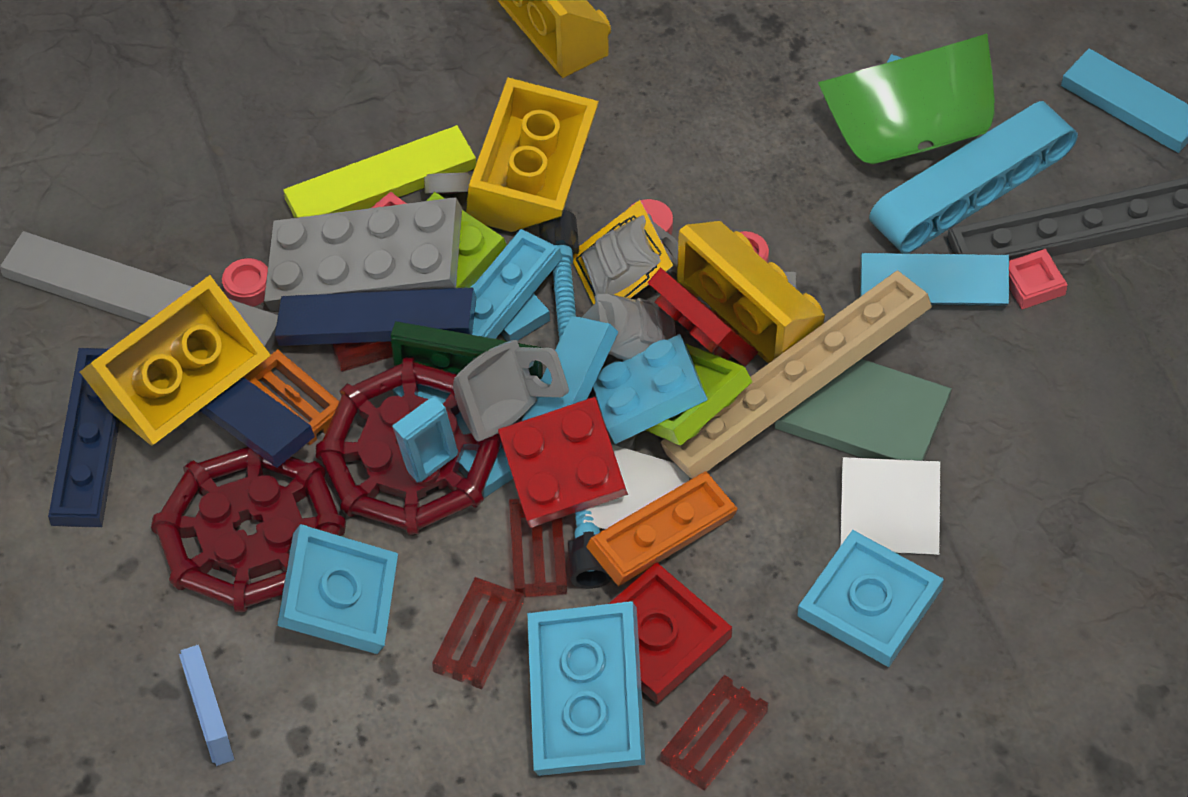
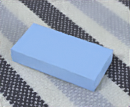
[179,644,234,766]

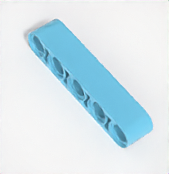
[869,101,1078,254]

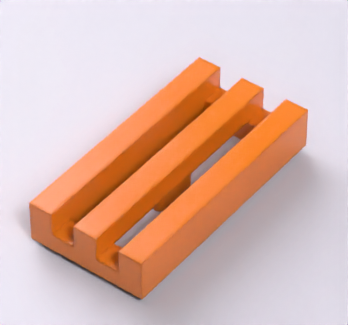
[243,349,339,446]

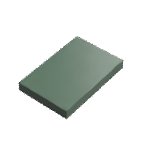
[775,359,952,461]

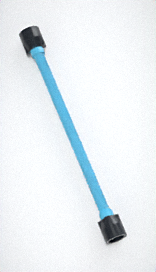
[539,210,612,589]

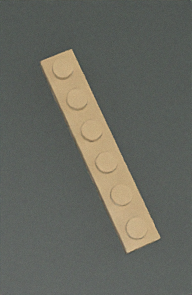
[661,270,932,479]

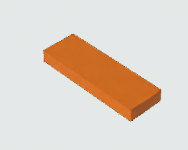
[586,471,738,587]

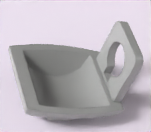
[581,214,678,296]
[582,294,676,360]
[453,340,569,441]

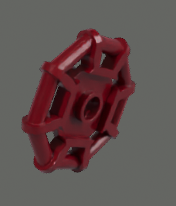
[316,357,503,535]
[151,447,346,612]

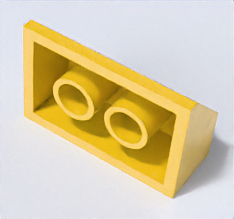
[497,0,611,78]
[466,77,599,232]
[677,221,825,364]
[80,275,271,446]

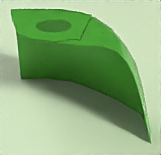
[818,34,995,164]

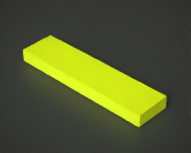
[283,125,476,218]

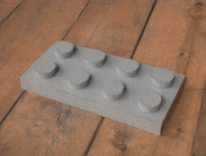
[264,197,462,312]

